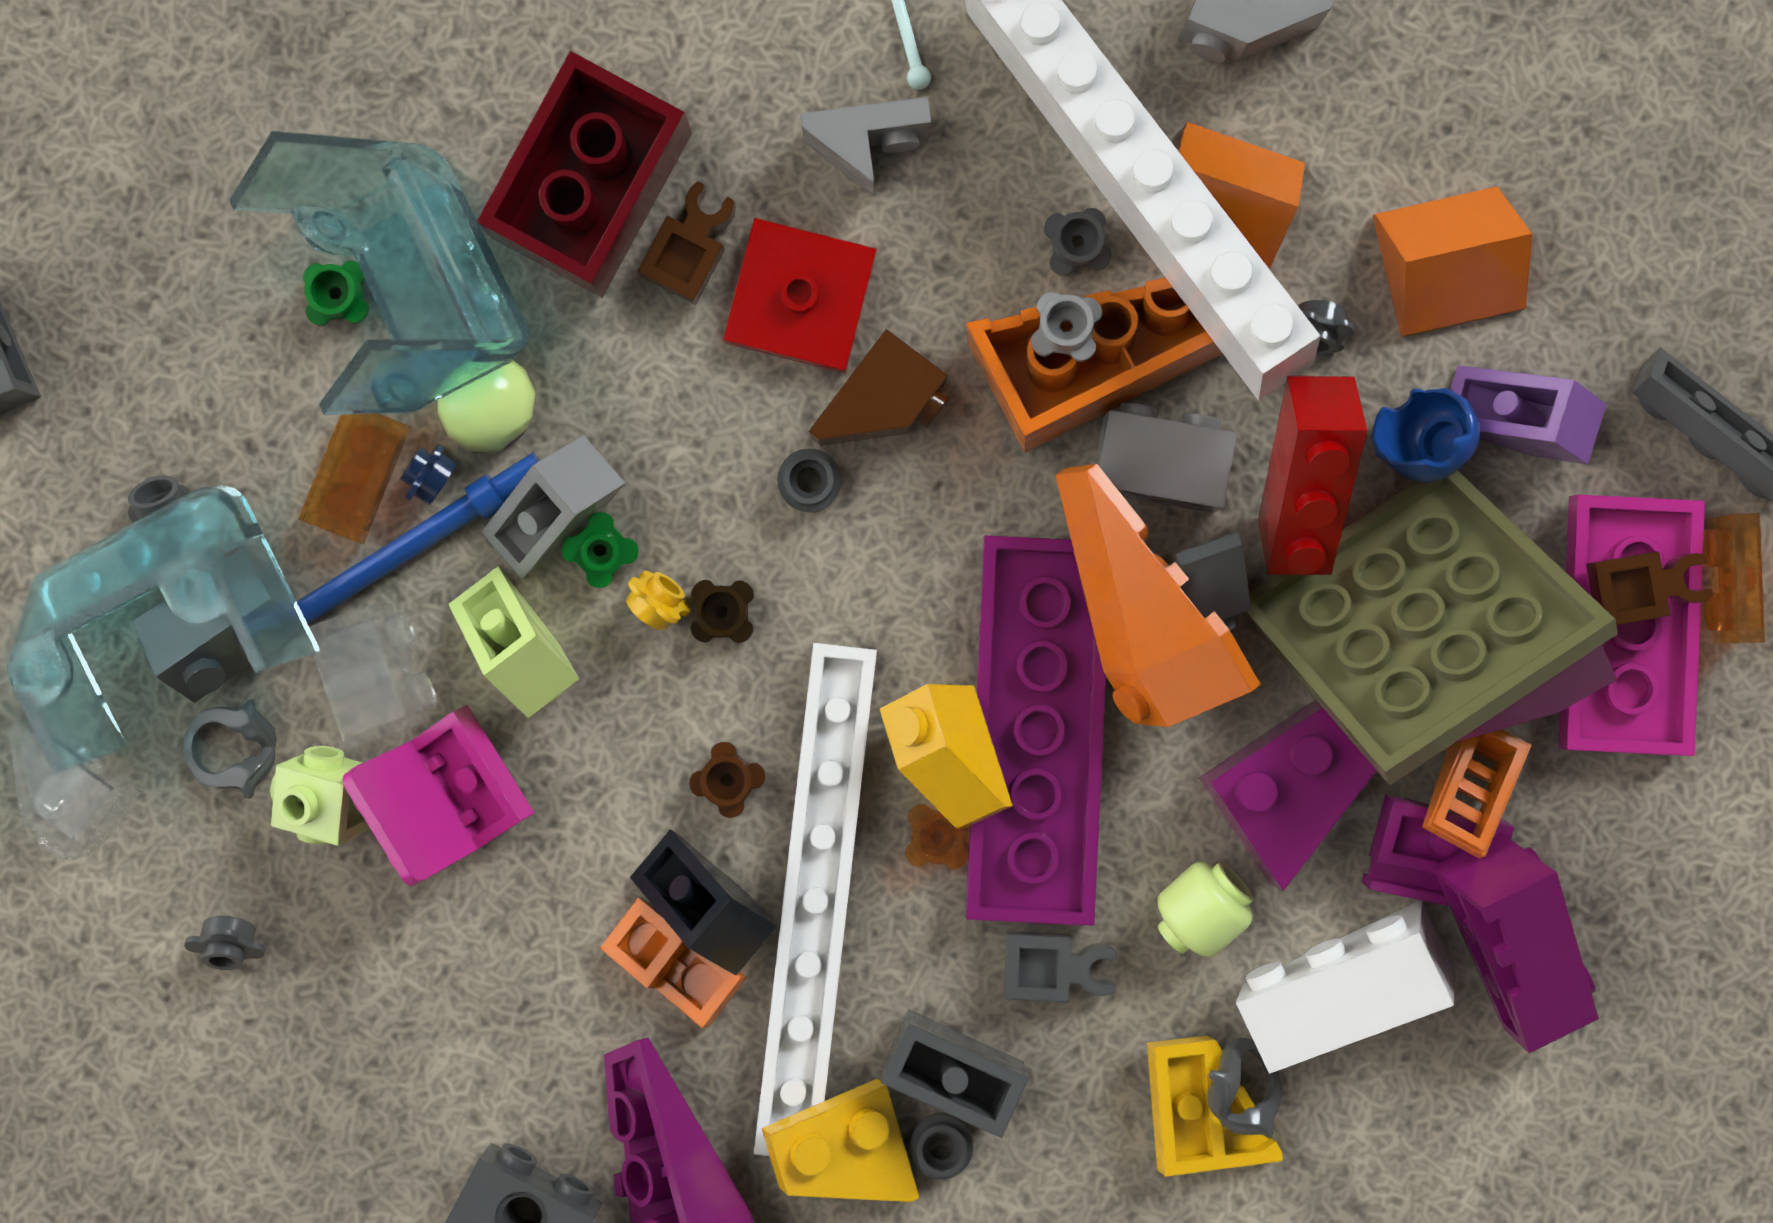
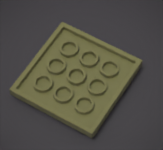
[1242,471,1618,786]

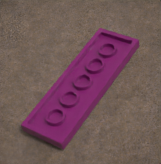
[965,535,1106,926]

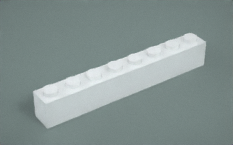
[965,0,1320,401]

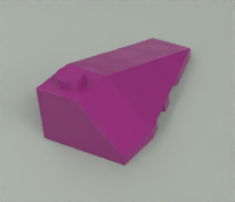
[604,1038,754,1223]

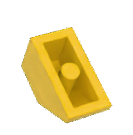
[880,684,1013,829]

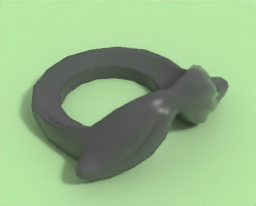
[182,699,277,799]
[1207,1037,1283,1138]

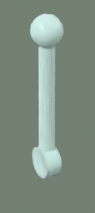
[891,0,931,90]

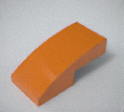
[600,897,747,1028]

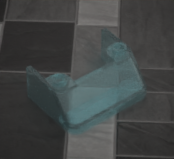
[229,131,529,415]
[7,485,320,774]

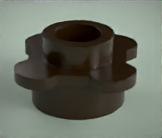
[690,580,754,643]

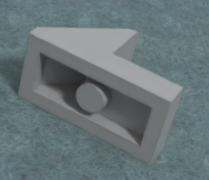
[800,97,931,195]

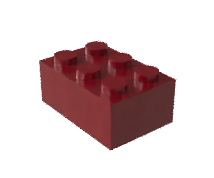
[476,51,692,298]

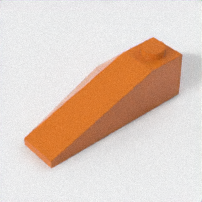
[1055,464,1261,727]

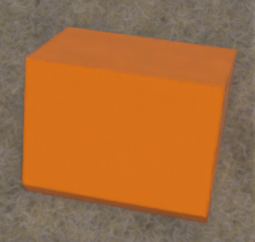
[1177,122,1305,269]
[1373,186,1532,337]

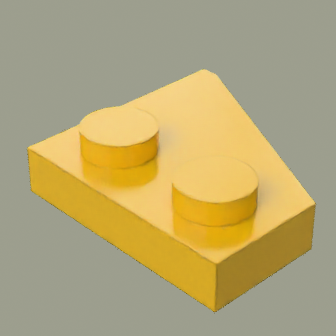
[1147,1035,1283,1177]
[761,1079,919,1202]

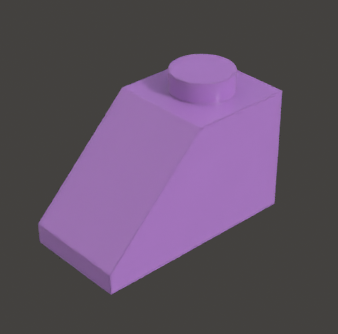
[1450,365,1607,465]

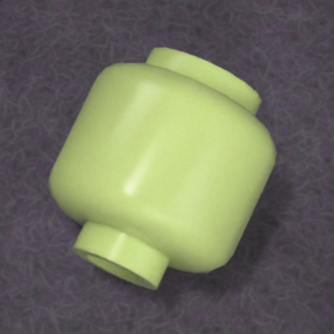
[1157,861,1255,957]

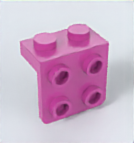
[342,705,534,886]

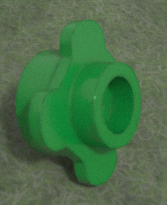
[303,261,369,326]
[561,512,639,588]

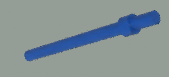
[289,452,540,629]

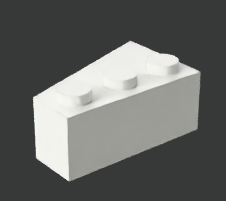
[1236,900,1455,1074]

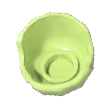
[437,351,536,453]

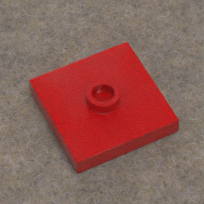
[723,218,877,374]

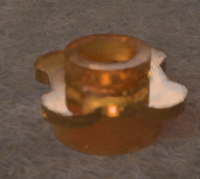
[905,804,968,869]

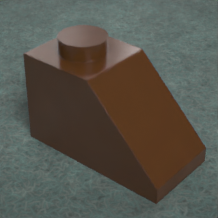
[808,329,950,446]

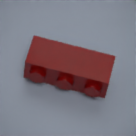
[1258,376,1368,575]

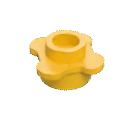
[626,570,691,631]

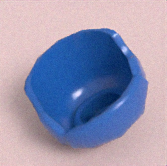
[1370,388,1481,483]

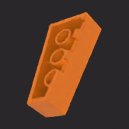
[966,277,1223,453]

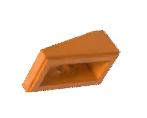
[1422,729,1532,859]

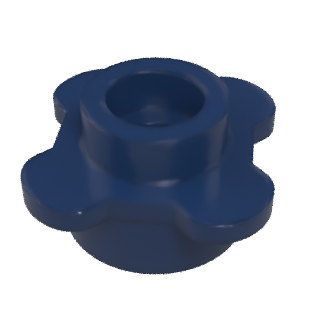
[400,443,457,505]

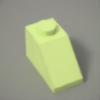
[448,566,579,718]

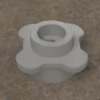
[1031,292,1102,362]

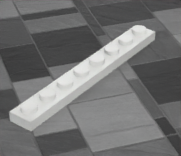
[754,643,877,1156]

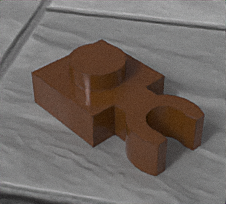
[637,181,736,305]
[1586,551,1713,625]

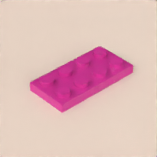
[1558,494,1705,756]

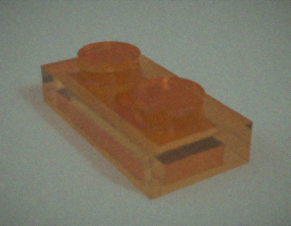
[298,401,411,544]
[1703,513,1765,644]

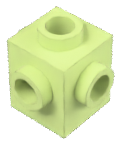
[270,746,370,846]

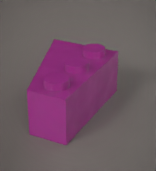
[1198,699,1377,891]
[1433,833,1599,1053]

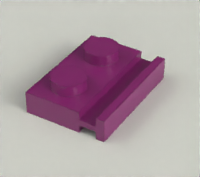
[1361,794,1515,906]

